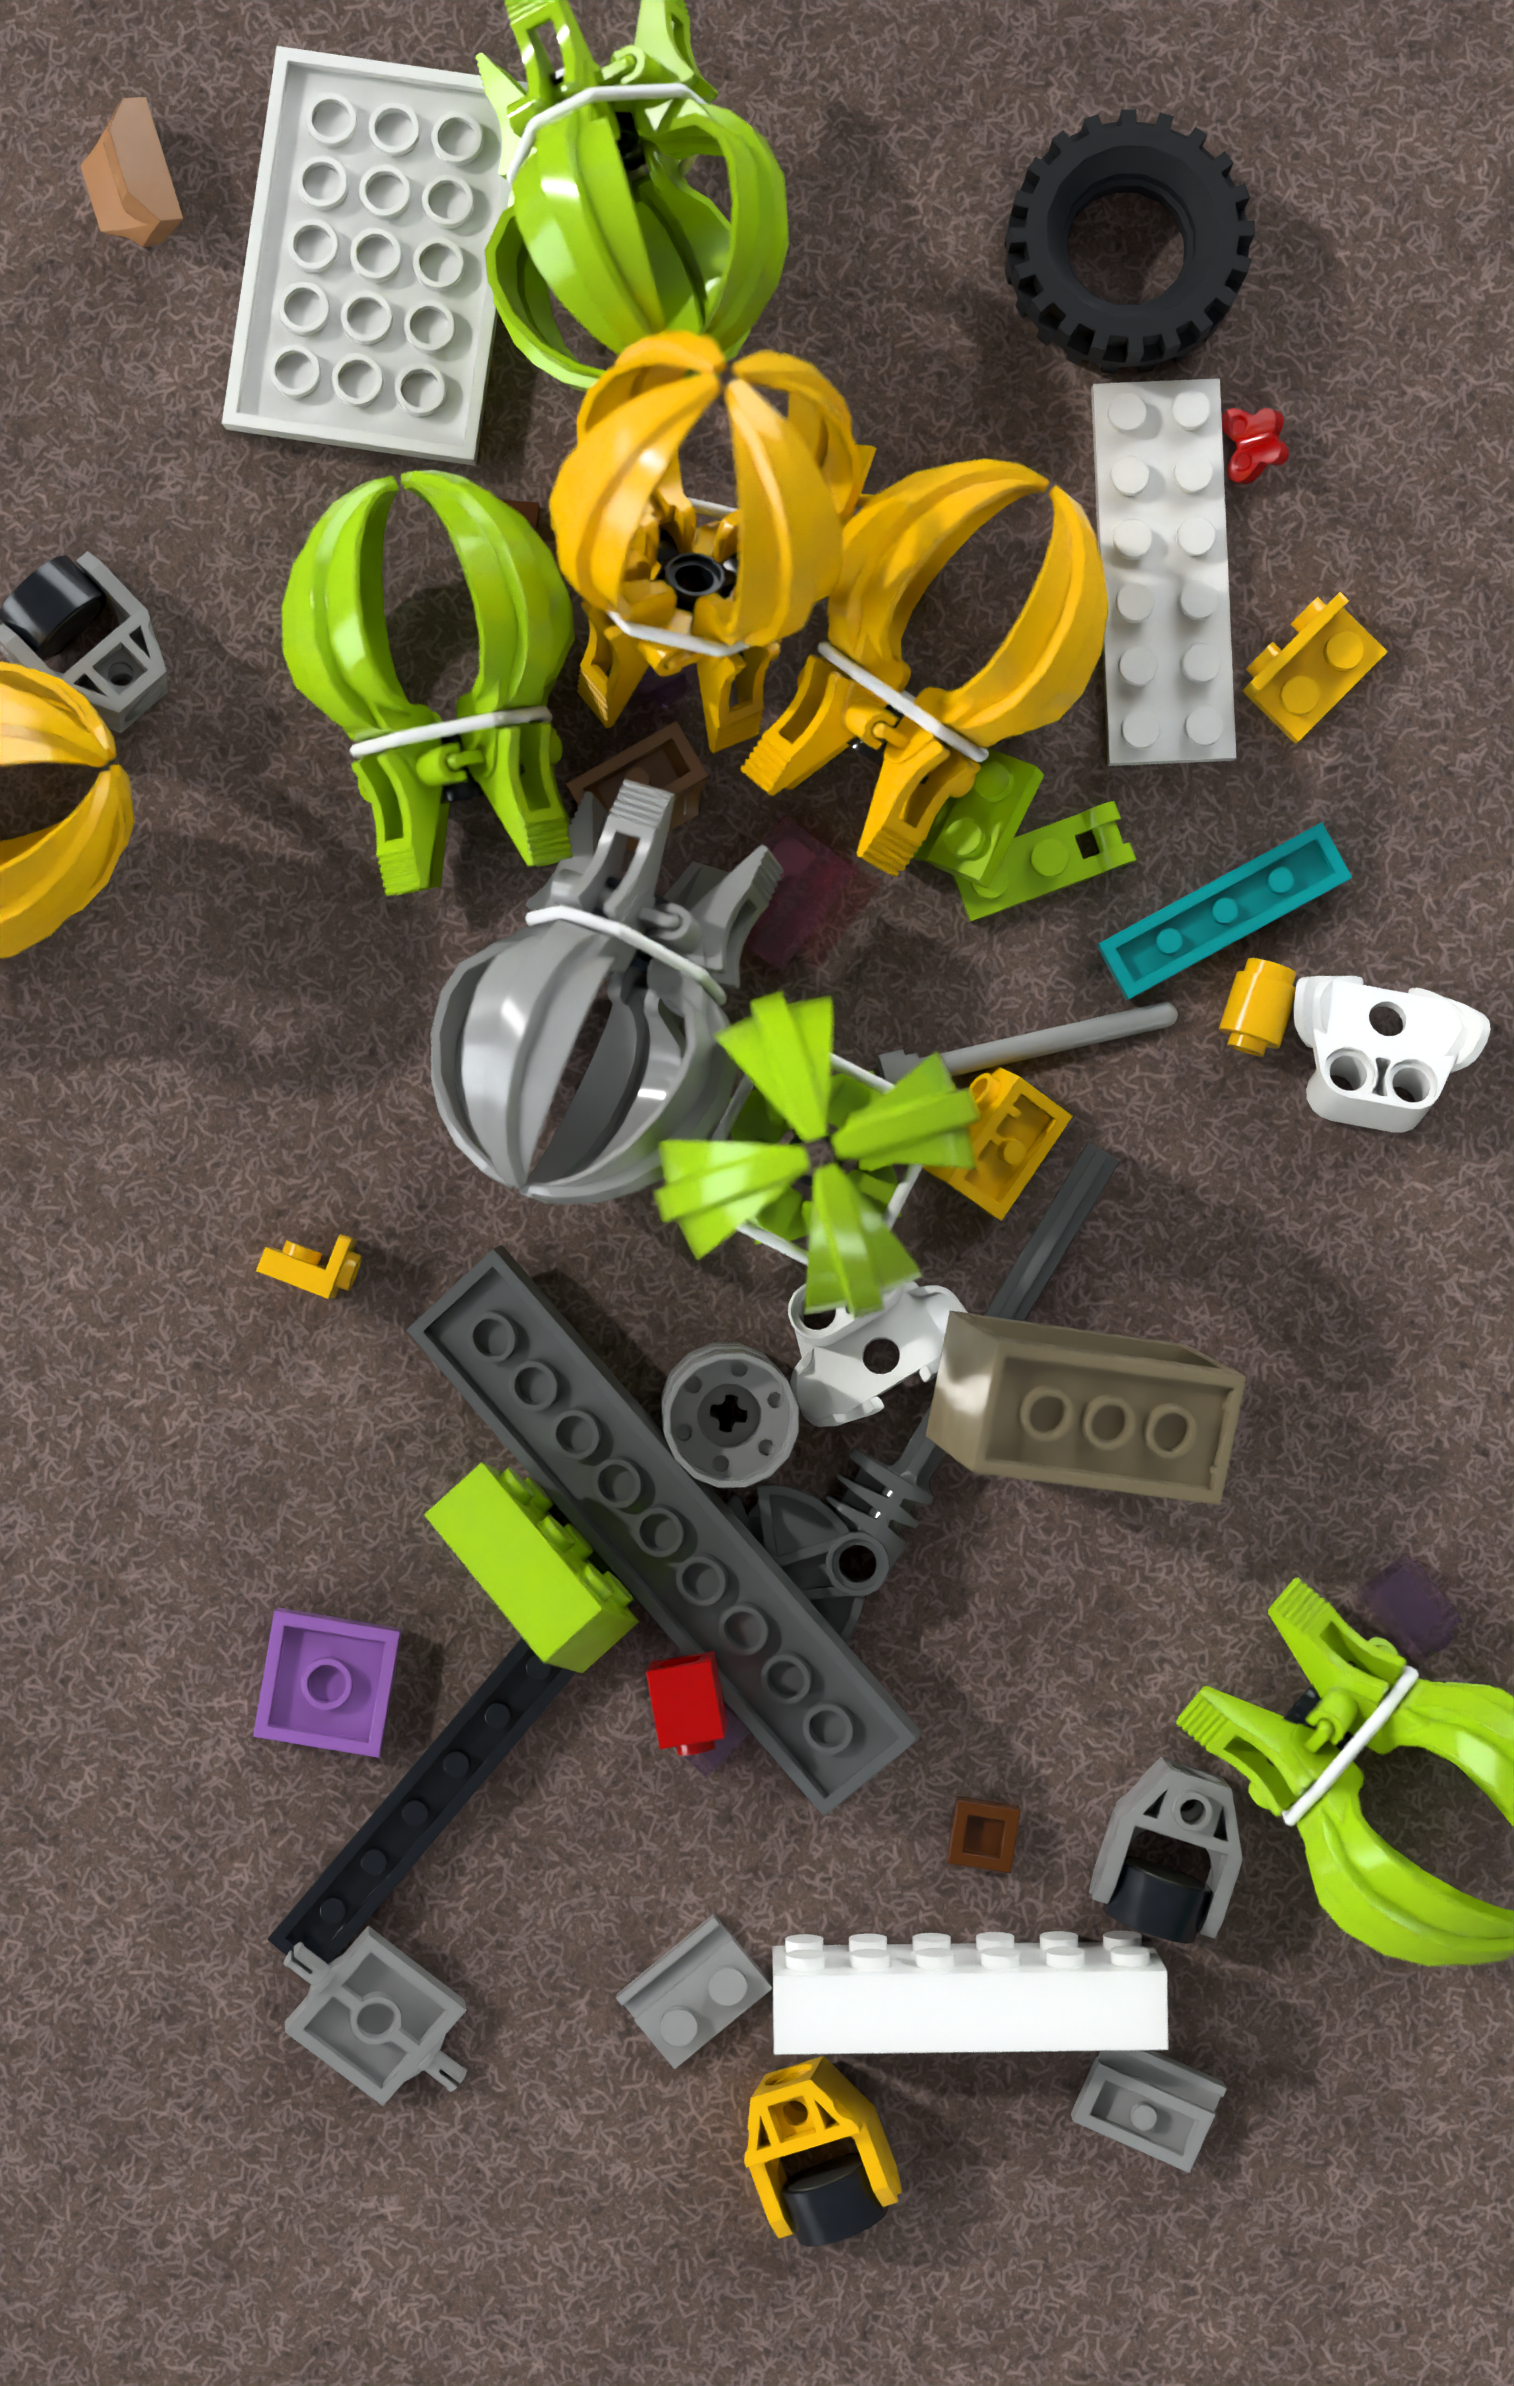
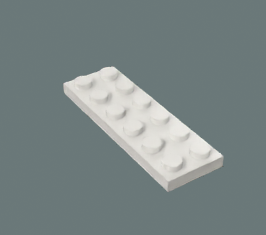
[1091,378,1236,766]

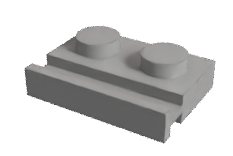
[616,1914,773,2069]
[1071,2050,1227,2173]

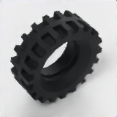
[1004,109,1255,374]

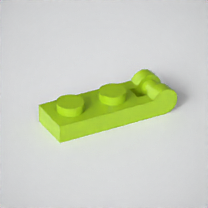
[952,801,1136,923]

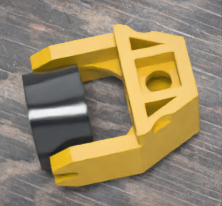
[744,2056,902,2247]

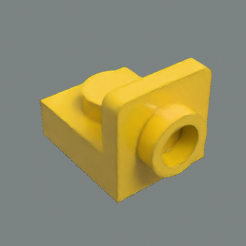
[256,1234,363,1299]

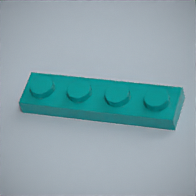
[1096,822,1352,1001]

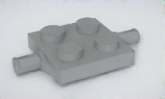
[283,1926,467,2106]

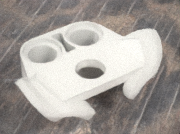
[1294,976,1491,1132]
[788,1281,968,1427]

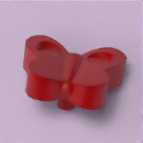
[1221,408,1289,485]

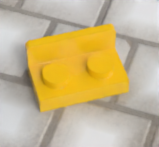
[1242,592,1388,744]
[922,1066,1073,1221]

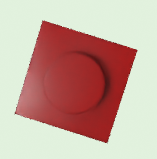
[646,1651,728,1756]

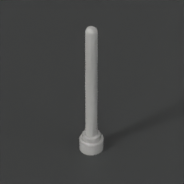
[877,1002,1178,1085]

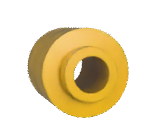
[1219,958,1297,1057]

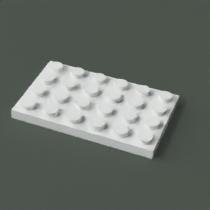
[222,46,528,466]

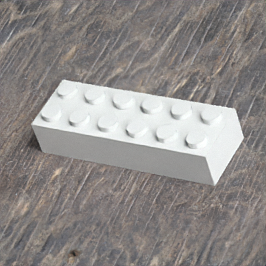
[772,1931,1168,2054]

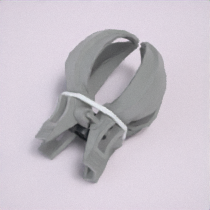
[431,779,784,1204]

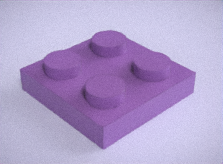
[253,1608,403,1758]

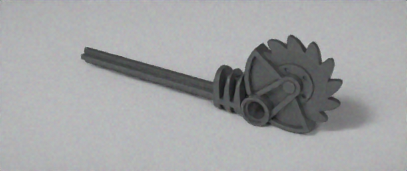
[726,1142,1120,1643]

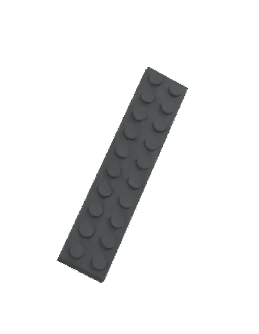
[407,1245,923,1816]

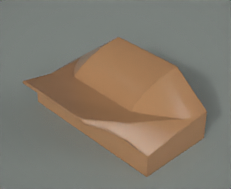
[80,97,183,247]
[566,721,709,852]

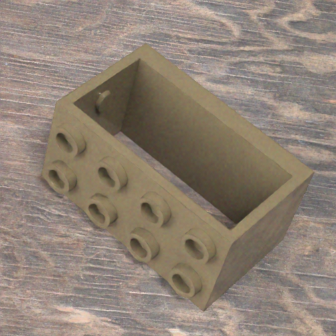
[926,1310,1246,1505]

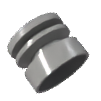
[661,1342,799,1488]

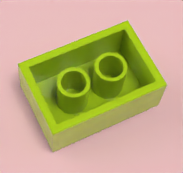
[424,1462,639,1673]

